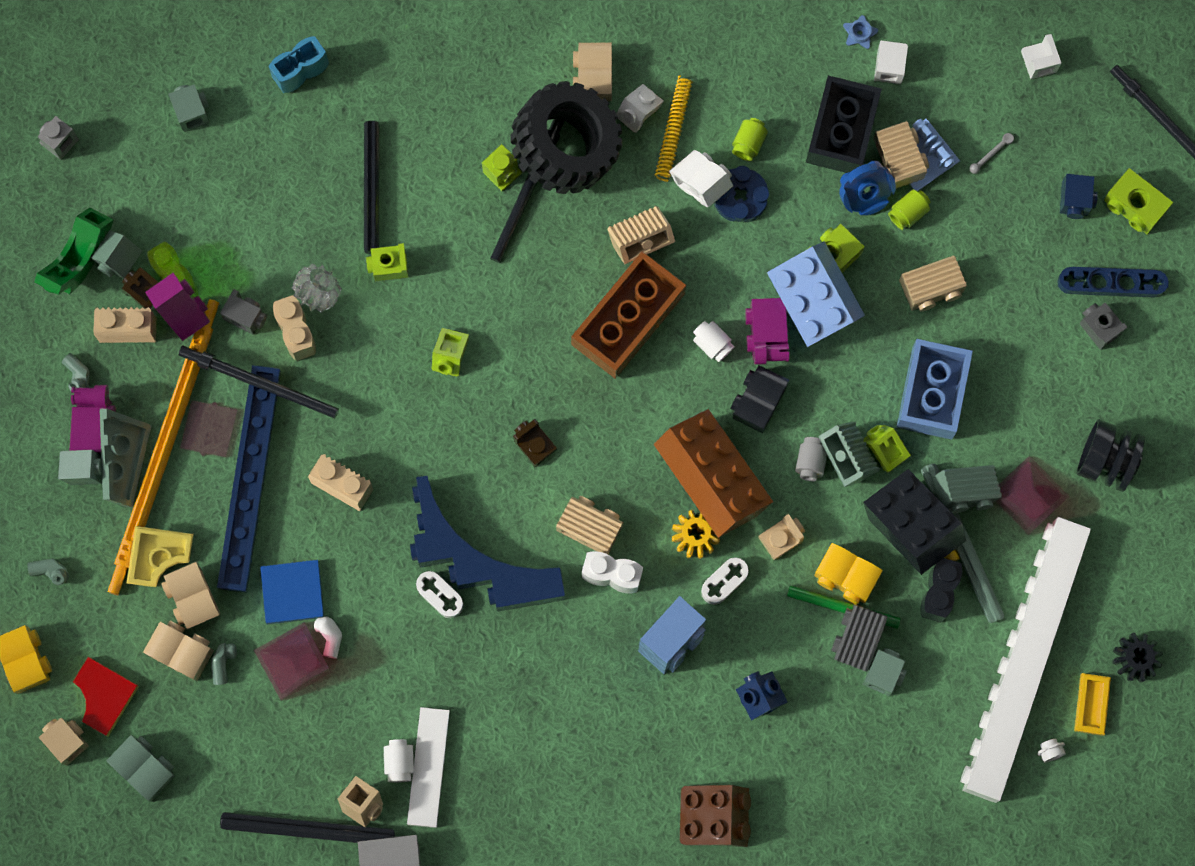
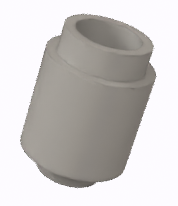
[795,437,827,481]

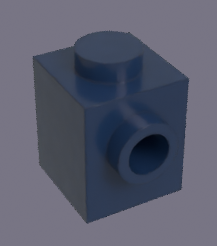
[1060,174,1098,219]

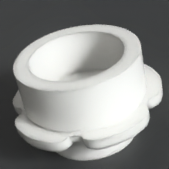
[1038,739,1066,763]

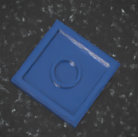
[261,560,324,625]

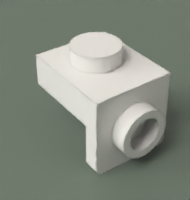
[617,84,663,132]

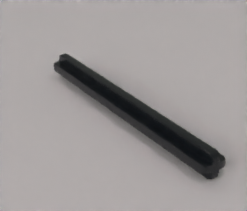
[220,812,395,843]

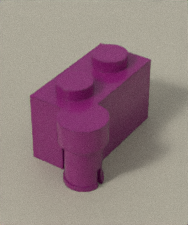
[145,273,210,341]
[745,298,789,365]
[69,385,116,454]

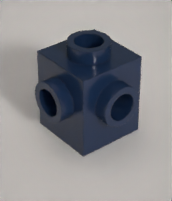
[736,671,788,721]

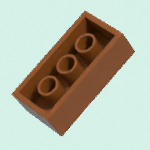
[571,252,686,379]
[654,409,773,538]

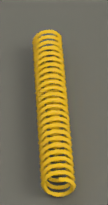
[655,75,693,182]

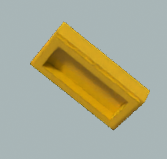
[1074,673,1111,736]

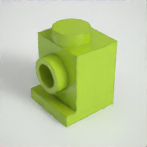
[482,144,522,191]
[366,243,409,281]

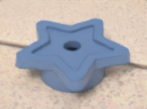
[843,15,878,49]

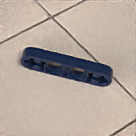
[1057,267,1169,298]

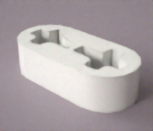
[701,558,748,605]
[416,571,463,618]

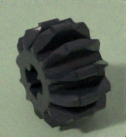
[1112,633,1163,683]

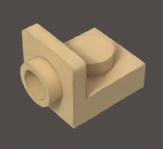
[758,514,805,560]

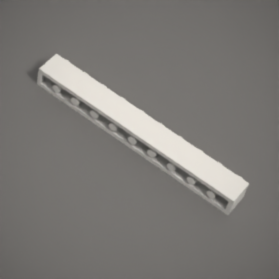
[960,517,1091,803]

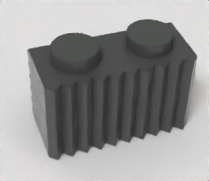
[831,604,888,672]

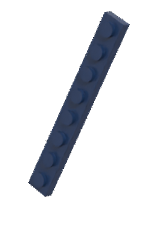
[217,365,281,593]

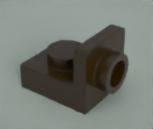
[122,267,159,310]
[513,419,557,467]

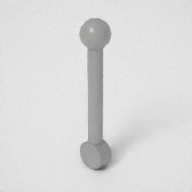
[970,133,1014,174]

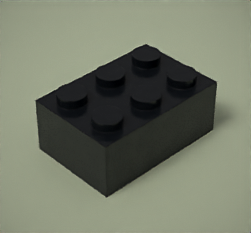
[805,75,882,173]
[863,469,967,575]

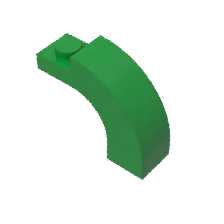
[34,207,114,295]

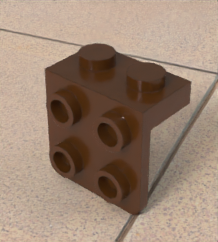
[680,785,751,847]

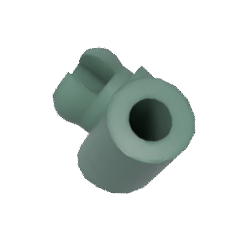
[62,353,90,391]
[27,558,69,585]
[211,643,237,685]

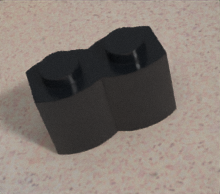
[730,365,789,434]
[920,558,962,623]

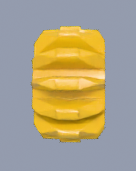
[672,510,720,559]

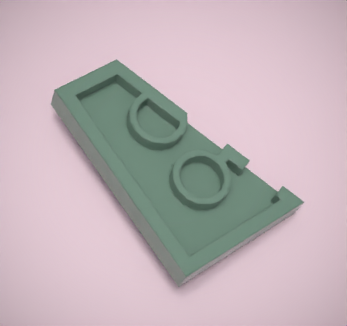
[100,409,152,507]

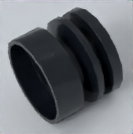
[1076,419,1145,492]

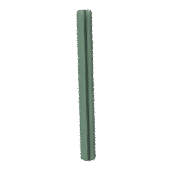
[921,464,1004,623]

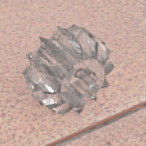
[292,263,342,313]

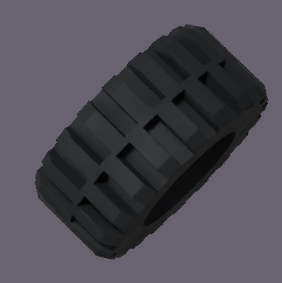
[510,81,623,194]

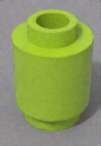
[732,118,768,161]
[888,189,931,230]

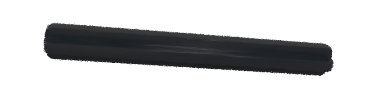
[364,121,379,254]

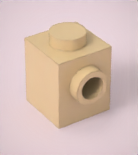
[39,718,89,766]
[338,776,383,828]

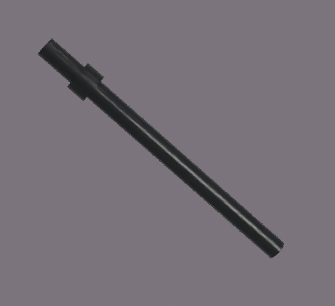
[1110,64,1195,159]
[490,119,564,263]
[178,345,339,419]

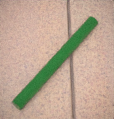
[787,586,901,629]

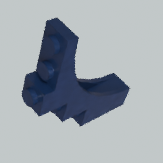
[410,476,565,612]

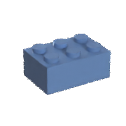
[767,241,865,347]
[896,339,973,440]
[638,596,706,674]

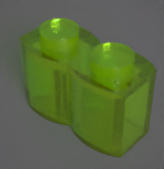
[147,241,199,297]

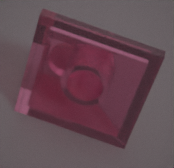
[995,456,1069,535]
[254,622,332,701]

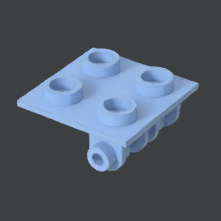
[910,119,960,191]

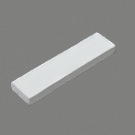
[407,707,450,828]

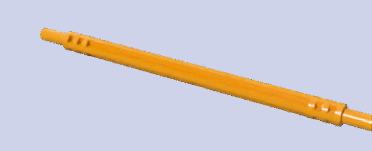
[107,299,220,596]

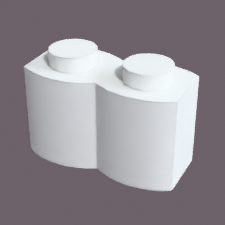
[669,150,733,207]
[582,551,643,594]

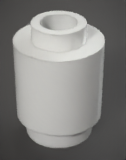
[693,321,735,362]
[384,739,414,782]

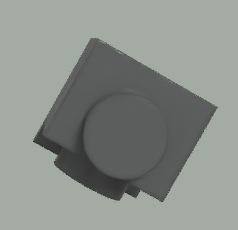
[220,289,268,335]
[1080,303,1127,350]

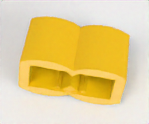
[814,543,883,604]
[0,625,52,694]

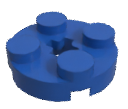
[839,161,896,215]

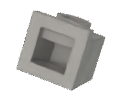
[37,116,79,160]

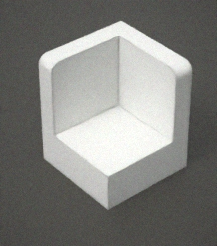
[1021,34,1061,79]
[874,41,908,84]

